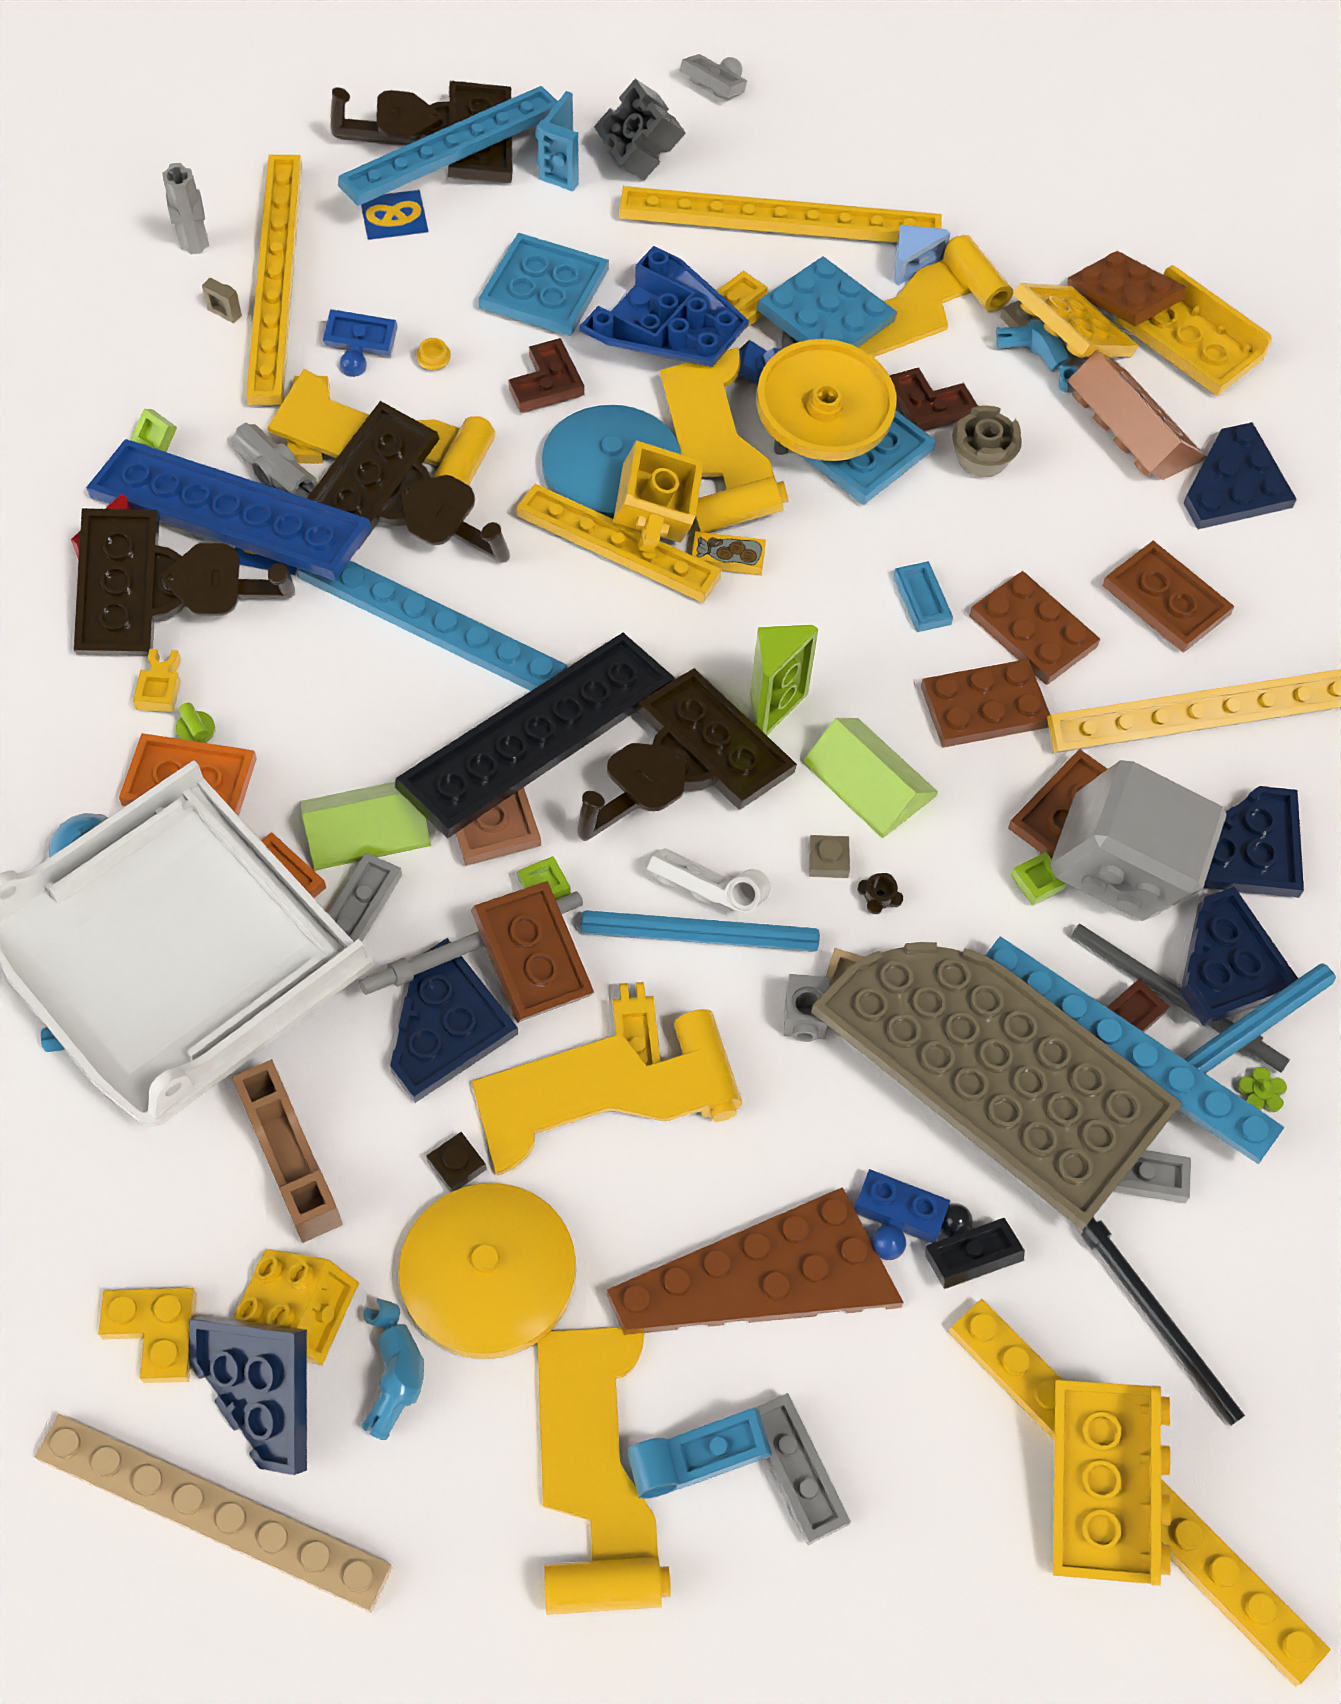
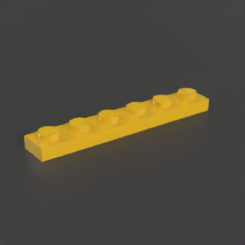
[516,483,722,603]

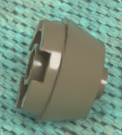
[952,405,1022,477]

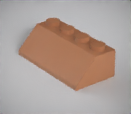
[1068,350,1207,480]

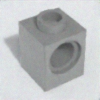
[783,974,830,1042]

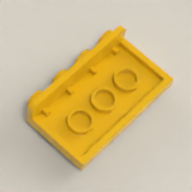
[1115,265,1272,396]
[1053,1380,1171,1586]

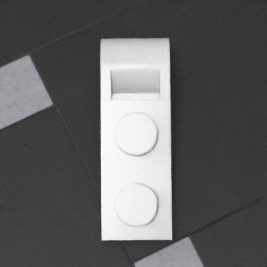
[647,848,771,913]

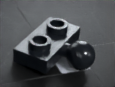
[925,1203,1025,1289]

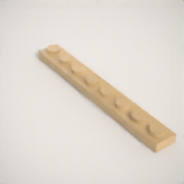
[34,1414,393,1613]

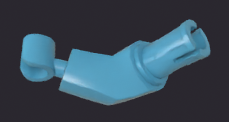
[996,320,1078,393]
[362,1298,424,1440]

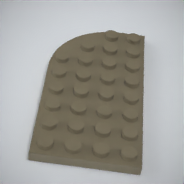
[811,942,1182,1230]

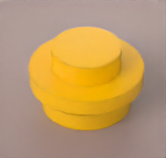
[417,338,451,370]

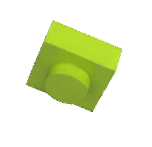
[131,408,177,452]
[1011,852,1067,906]
[517,856,571,899]

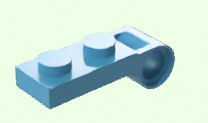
[627,1407,773,1499]

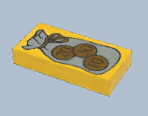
[692,531,766,576]

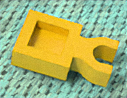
[133,649,181,712]

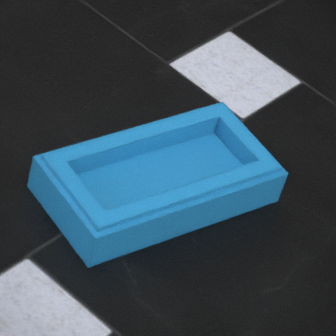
[893,561,953,632]

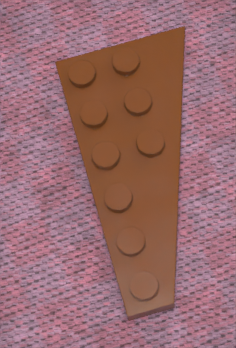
[606,1187,904,1335]

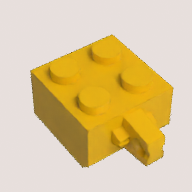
[613,440,704,553]

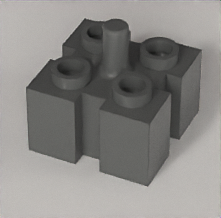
[594,78,686,181]

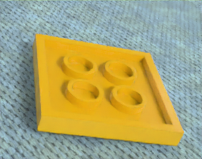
[1013,283,1139,358]

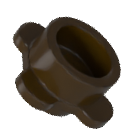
[857,873,903,914]

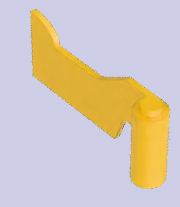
[858,235,1013,357]
[659,347,789,533]
[267,369,496,485]
[472,1009,743,1176]
[538,1327,671,1615]

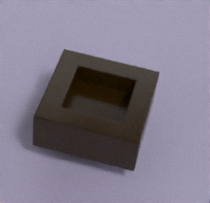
[426,1132,487,1193]

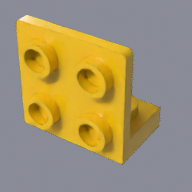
[232,1249,360,1366]

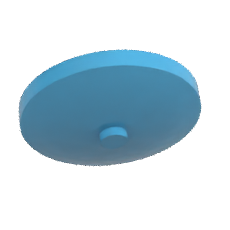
[542,405,681,519]

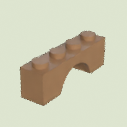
[232,1059,343,1243]

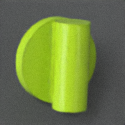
[176,702,215,743]

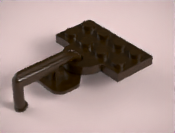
[330,80,513,183]
[307,401,510,563]
[73,508,296,656]
[577,668,797,841]

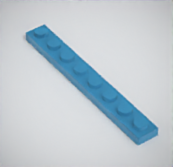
[338,85,558,206]
[297,560,567,691]
[985,936,1285,1165]

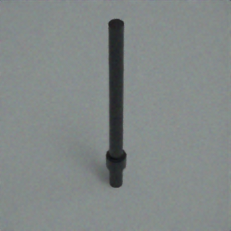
[1081,1217,1246,1426]

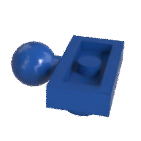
[323,309,398,377]
[854,1169,950,1260]

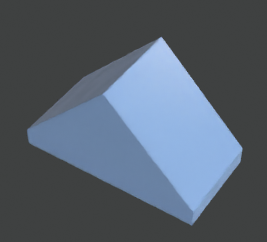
[894,225,950,286]

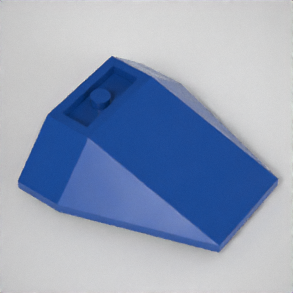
[579,245,749,367]

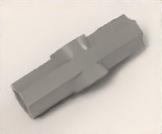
[162,163,209,255]
[231,422,318,498]

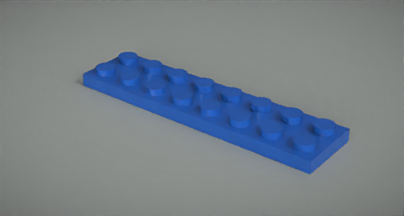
[86,439,372,581]

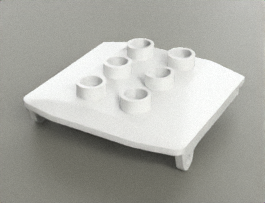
[0,760,373,1127]

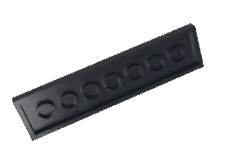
[395,632,675,839]

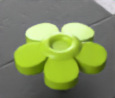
[1238,1067,1287,1112]

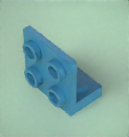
[535,91,579,192]

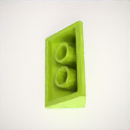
[750,625,819,735]
[803,718,938,838]
[300,782,431,871]

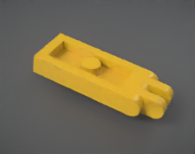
[612,981,660,1066]

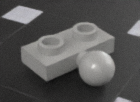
[679,54,747,99]

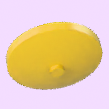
[756,339,897,461]
[398,1183,577,1359]

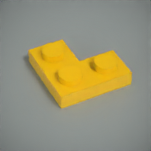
[98,1288,197,1383]

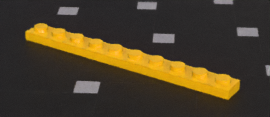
[246,155,302,405]
[619,186,942,243]
[1047,669,1341,753]
[949,1298,1331,1687]

